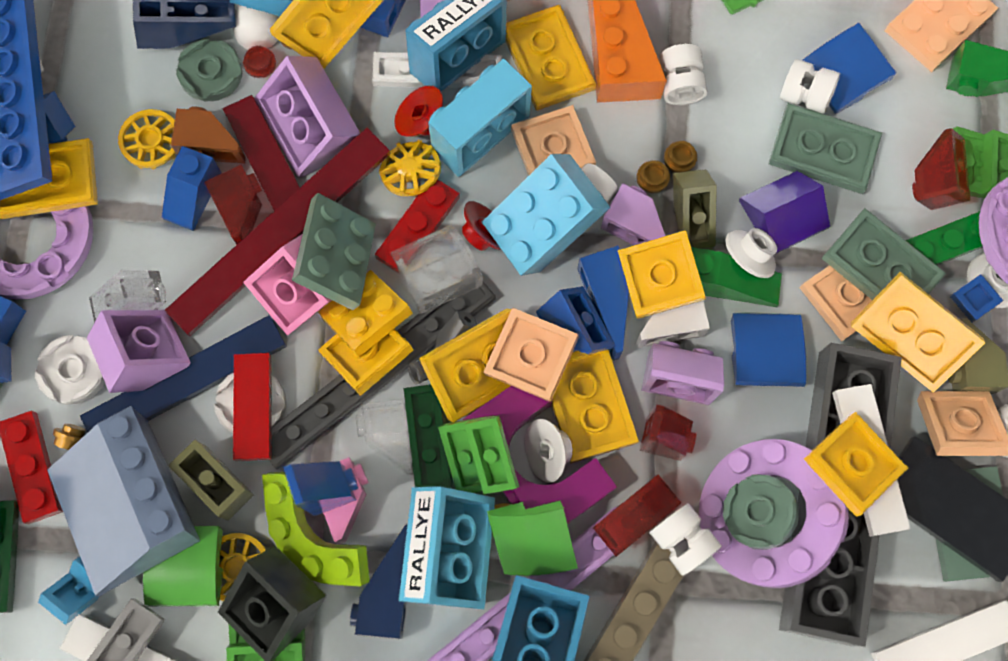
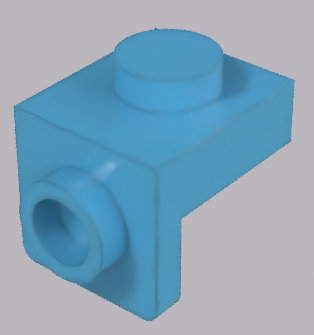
[38,556,99,625]

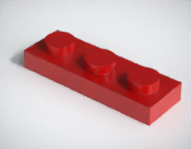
[375,180,460,276]
[0,410,63,524]

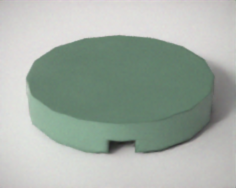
[176,39,243,102]
[723,475,799,550]

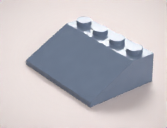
[47,406,200,597]

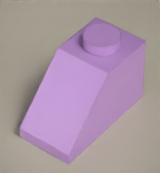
[601,183,665,245]

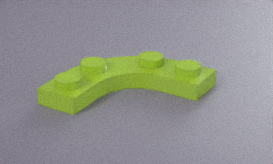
[262,472,370,586]

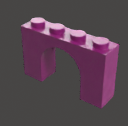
[462,386,617,525]

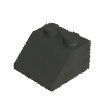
[218,546,327,661]

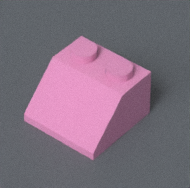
[243,234,332,336]

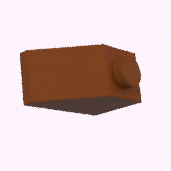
[171,106,246,164]

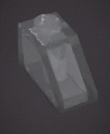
[89,270,166,323]
[356,399,413,475]

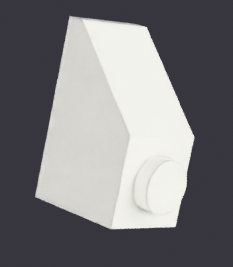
[636,300,710,348]

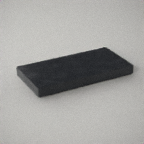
[897,436,1008,582]

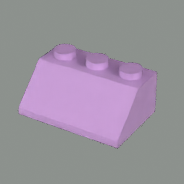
[254,56,360,177]

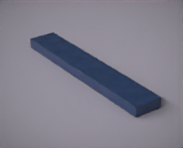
[80,315,287,433]

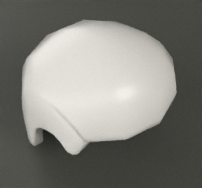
[233,5,279,51]

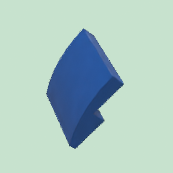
[802,23,896,114]
[730,313,806,387]

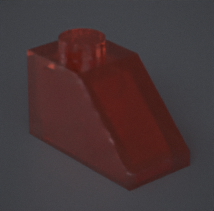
[912,128,971,210]
[204,164,263,245]
[639,404,696,461]
[593,474,682,557]

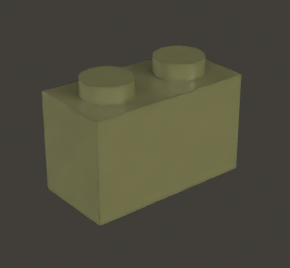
[168,439,254,521]

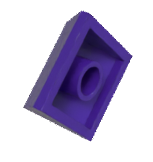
[739,171,830,255]

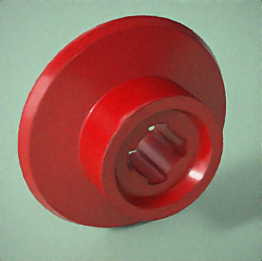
[394,86,443,137]
[462,201,502,251]

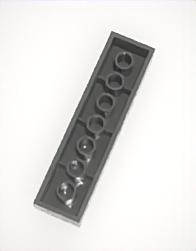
[779,342,902,647]

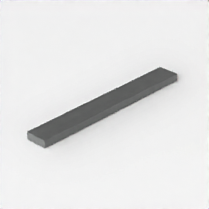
[269,271,496,470]

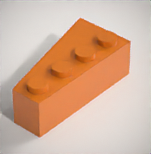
[588,0,667,103]

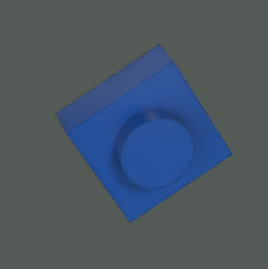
[950,274,1004,323]

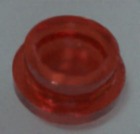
[243,46,276,78]

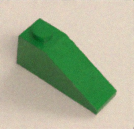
[946,40,1008,97]
[691,247,782,307]

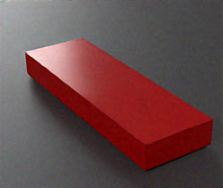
[233,353,272,461]

